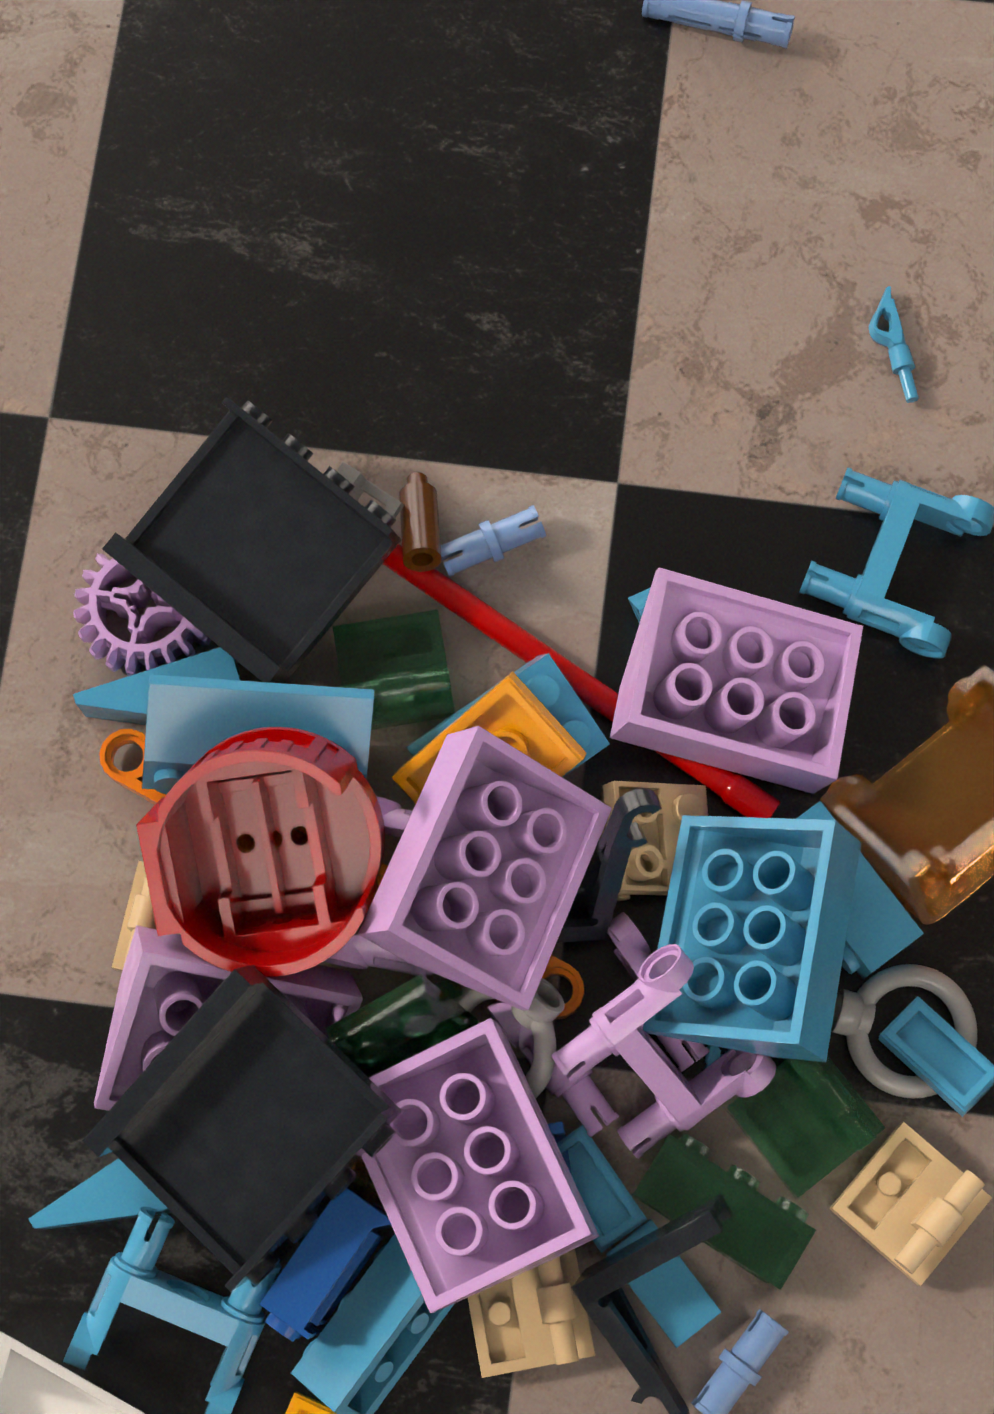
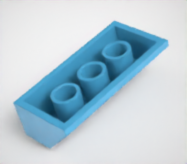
[142,674,374,794]

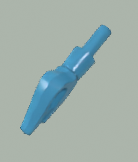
[869,286,919,403]

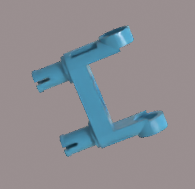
[799,467,994,658]
[63,1207,282,1414]

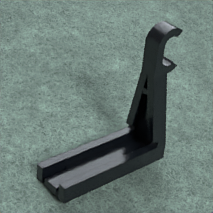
[556,788,662,943]
[571,1194,733,1414]

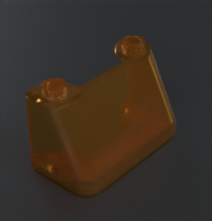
[820,665,994,925]

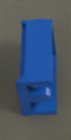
[259,1188,392,1342]

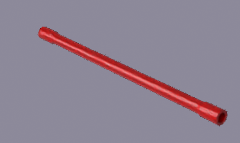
[383,544,781,818]

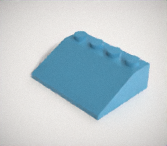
[643,815,861,1062]

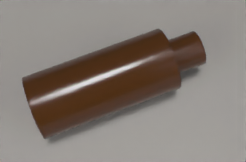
[399,472,442,572]

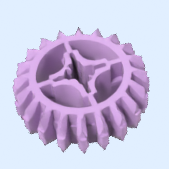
[73,553,211,676]

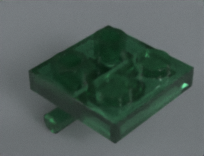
[332,609,455,730]
[326,974,479,1076]
[725,1055,885,1199]

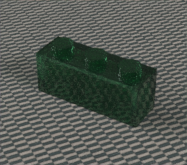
[631,1133,816,1290]

